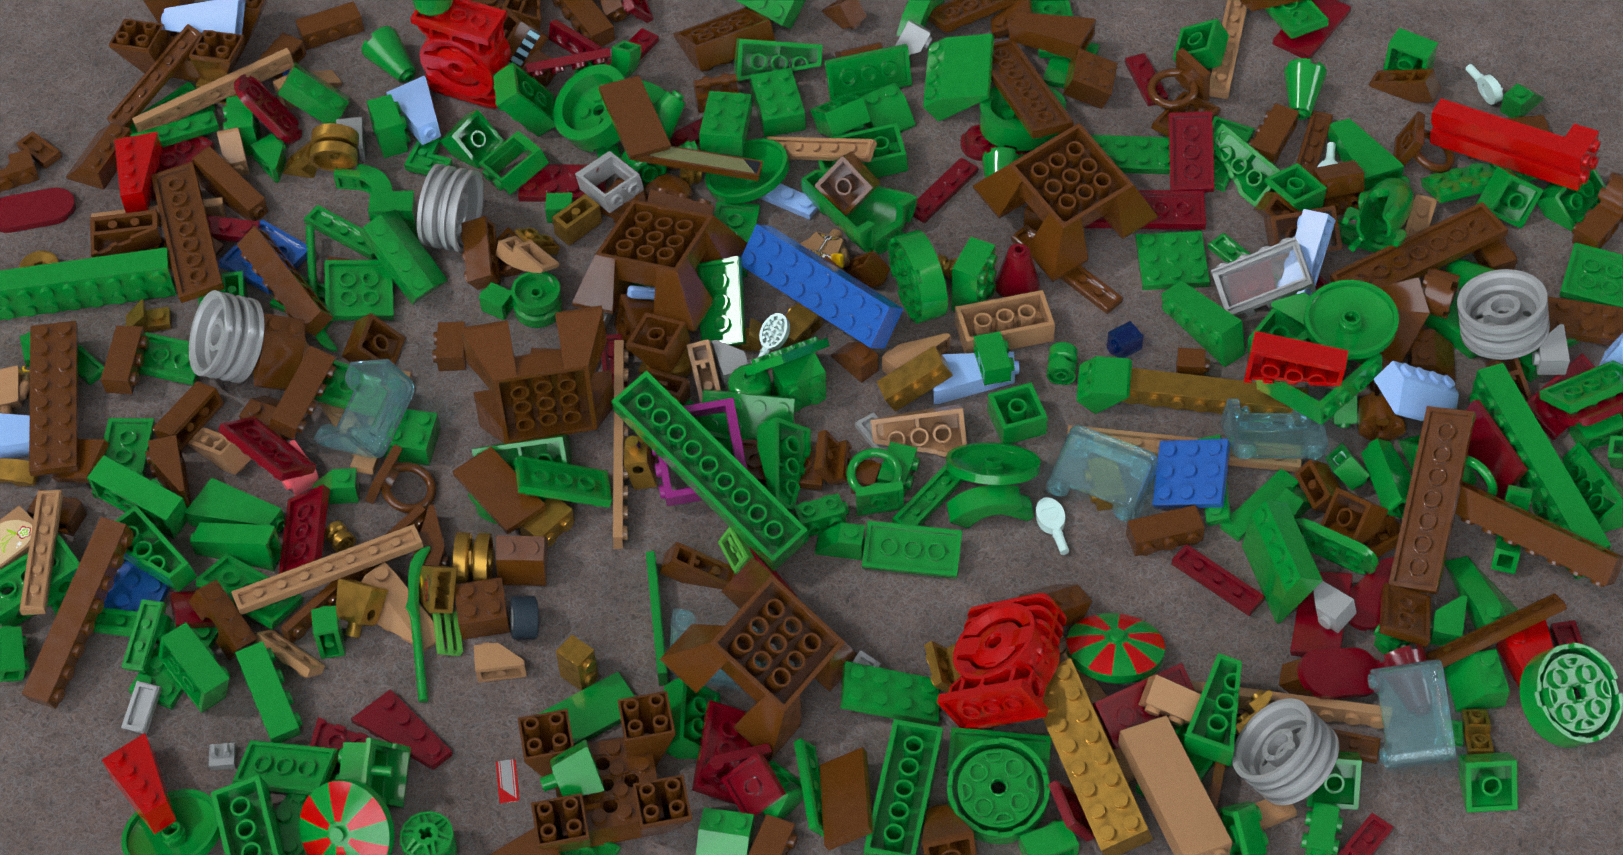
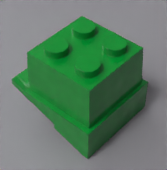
[335,738,411,808]

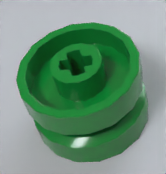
[511,272,563,328]

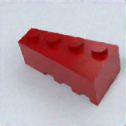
[114,132,163,213]
[1243,331,1348,386]
[1496,619,1553,689]
[102,733,177,835]

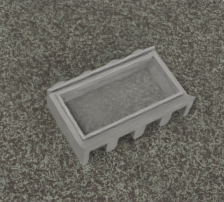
[1211,237,1317,317]

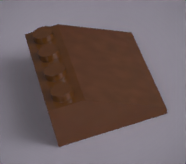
[673,7,775,71]

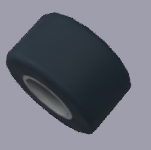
[510,596,539,640]

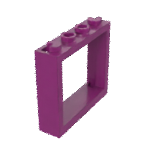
[652,398,747,506]

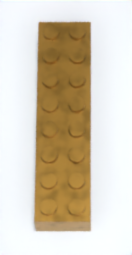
[1043,658,1153,855]

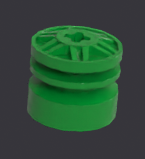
[400,811,458,855]

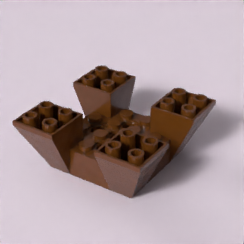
[109,0,268,81]
[973,123,1158,282]
[572,200,747,331]
[461,305,614,444]
[659,557,857,761]
[518,691,692,852]

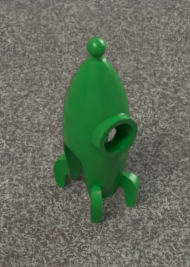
[1342,176,1414,252]

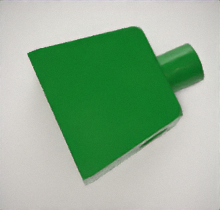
[540,740,604,797]

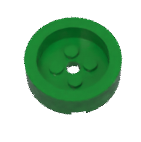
[553,64,627,152]
[980,85,1066,151]
[888,230,948,324]
[1520,643,1623,748]
[947,737,1050,844]

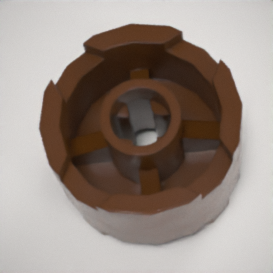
[1597,172,1623,222]
[1422,268,1460,319]
[1357,392,1406,442]

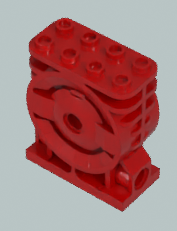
[410,0,511,109]
[937,593,1067,729]

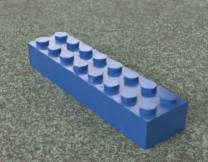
[741,224,904,349]

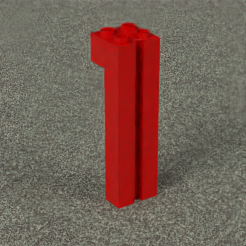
[1430,98,1601,191]

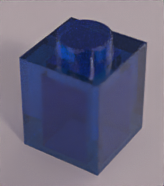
[1106,321,1144,358]

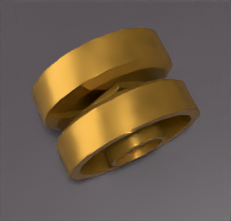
[309,123,359,172]
[453,532,494,584]

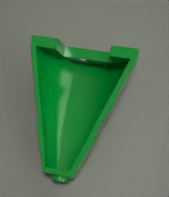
[801,169,917,255]

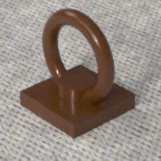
[1147,48,1210,109]
[1394,111,1455,173]
[365,444,436,513]

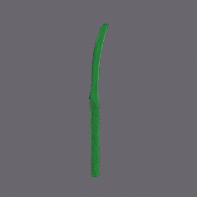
[305,225,337,352]
[405,546,430,703]

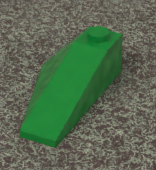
[1213,123,1282,207]
[757,417,811,512]
[472,434,572,473]
[1562,442,1623,532]
[1445,556,1518,630]

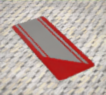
[496,759,519,803]

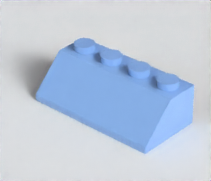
[1374,361,1459,421]

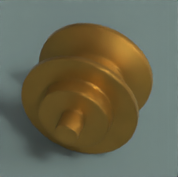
[679,168,702,185]

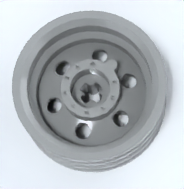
[417,164,484,253]
[1457,269,1550,360]
[189,290,264,383]
[1232,698,1339,805]

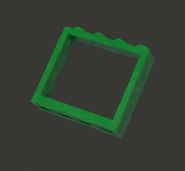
[1256,330,1383,425]

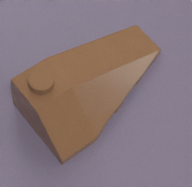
[870,404,967,457]
[361,562,445,651]

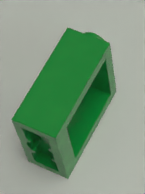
[479,130,549,195]

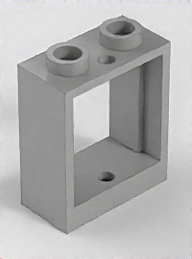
[575,151,644,213]

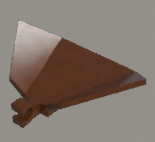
[1357,277,1430,370]

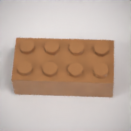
[955,290,1055,353]

